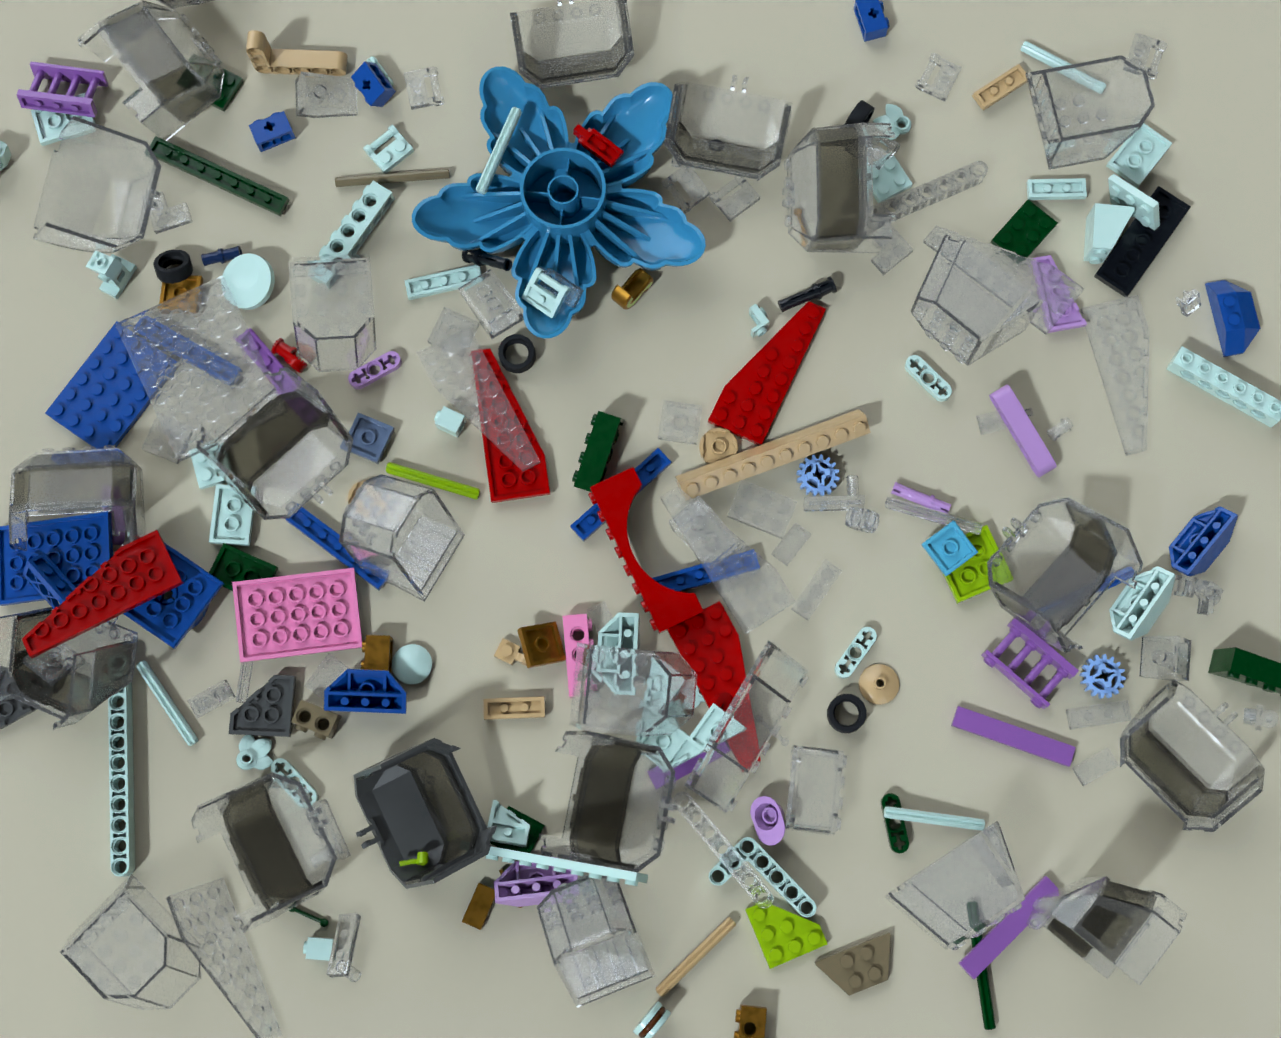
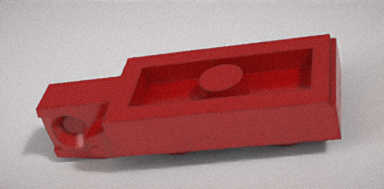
[573,124,624,168]

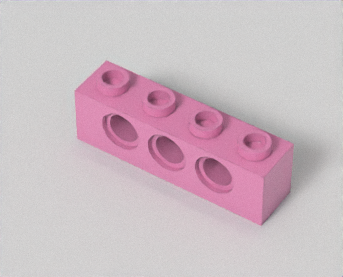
[563,614,598,698]

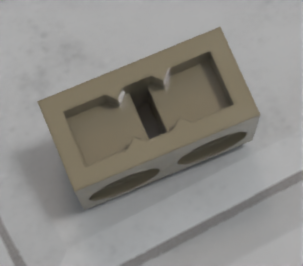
[291,700,342,740]

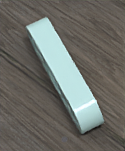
[905,355,952,402]
[834,627,877,679]
[271,758,318,807]

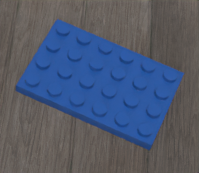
[45,321,180,458]
[0,511,113,606]

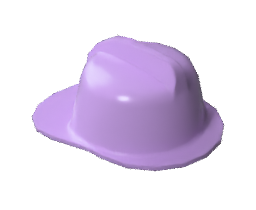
[750,796,785,846]

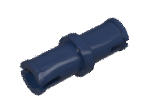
[201,246,242,266]

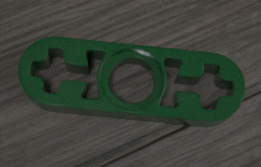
[881,793,909,854]

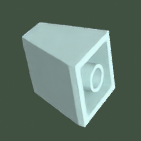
[1083,203,1134,264]

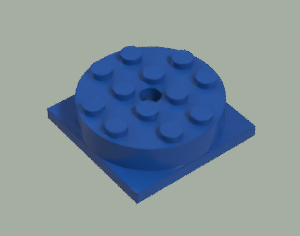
[123,542,224,649]

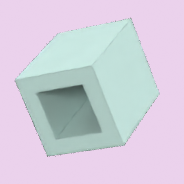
[434,406,467,438]
[303,937,337,961]

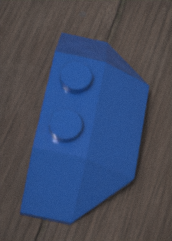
[1205,280,1261,357]
[1169,506,1238,577]
[324,669,407,714]

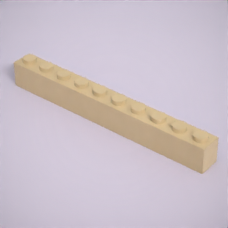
[675,409,871,501]

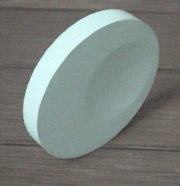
[221,253,275,310]

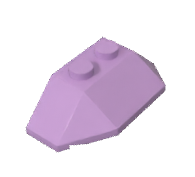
[494,857,579,907]

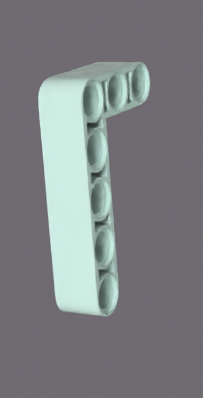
[708,837,817,917]

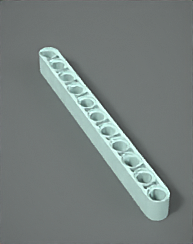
[107,652,135,877]

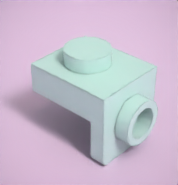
[749,304,769,338]

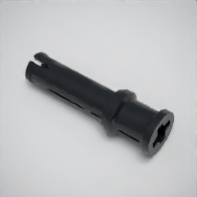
[462,249,512,271]
[778,276,837,312]

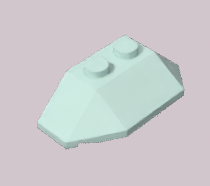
[1109,566,1176,641]
[596,612,640,695]

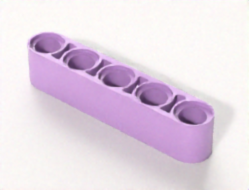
[989,384,1057,478]

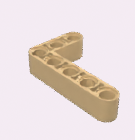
[246,30,348,76]

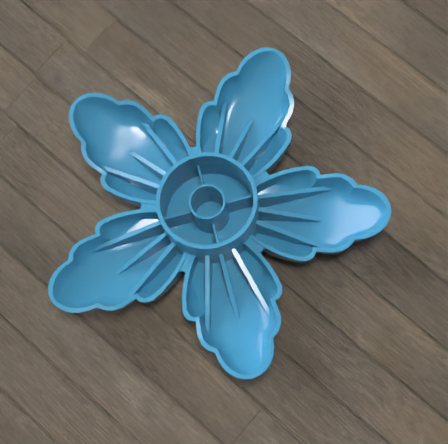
[412,66,706,338]

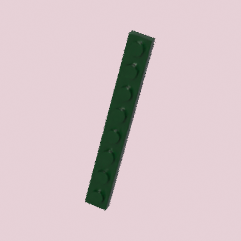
[146,136,290,217]

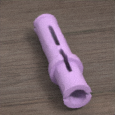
[891,482,951,516]

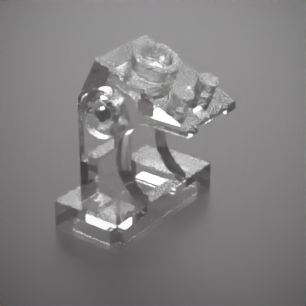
[1171,575,1224,615]

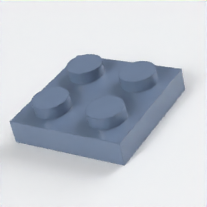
[342,412,395,464]

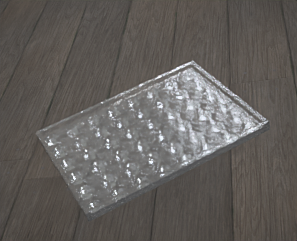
[115,275,288,462]

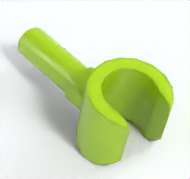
[399,852,429,866]

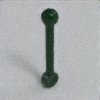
[288,904,329,927]

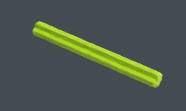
[386,462,480,499]

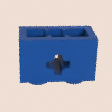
[854,0,890,42]
[351,61,396,107]
[249,111,296,152]

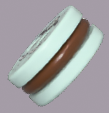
[633,1002,671,1038]

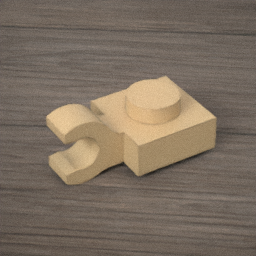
[494,638,527,666]

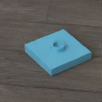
[921,520,978,577]

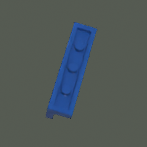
[23,553,76,609]

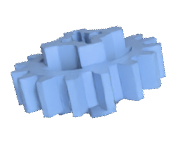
[796,454,840,498]
[1079,654,1126,699]

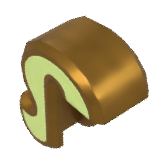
[611,268,653,310]

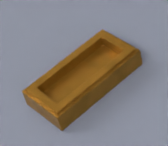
[462,883,495,930]

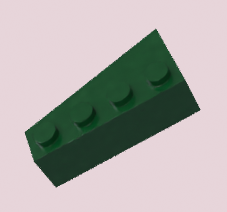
[572,411,625,492]
[1208,647,1281,696]

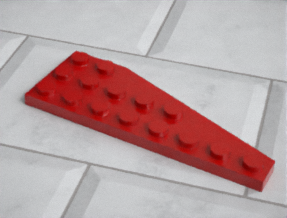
[708,301,826,446]
[471,349,551,503]
[22,530,184,658]
[667,601,761,772]

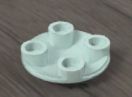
[392,644,432,684]

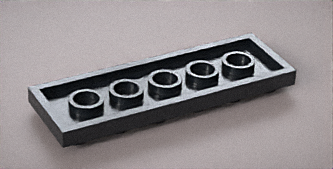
[1094,186,1191,298]

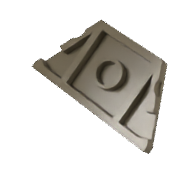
[814,932,891,996]

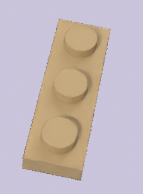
[972,64,1030,111]
[483,696,545,720]

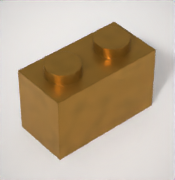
[361,635,393,673]

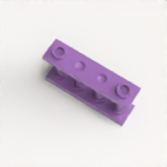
[16,62,108,117]
[981,617,1079,709]

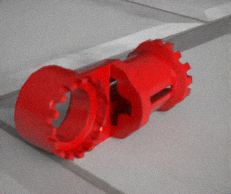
[271,338,307,373]

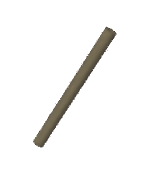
[335,169,450,187]

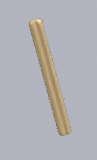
[655,917,736,997]

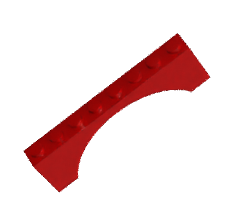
[588,467,704,634]

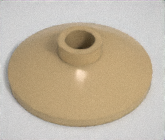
[859,664,899,705]

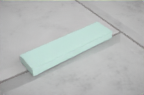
[404,265,484,300]

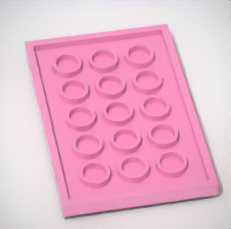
[232,568,362,663]

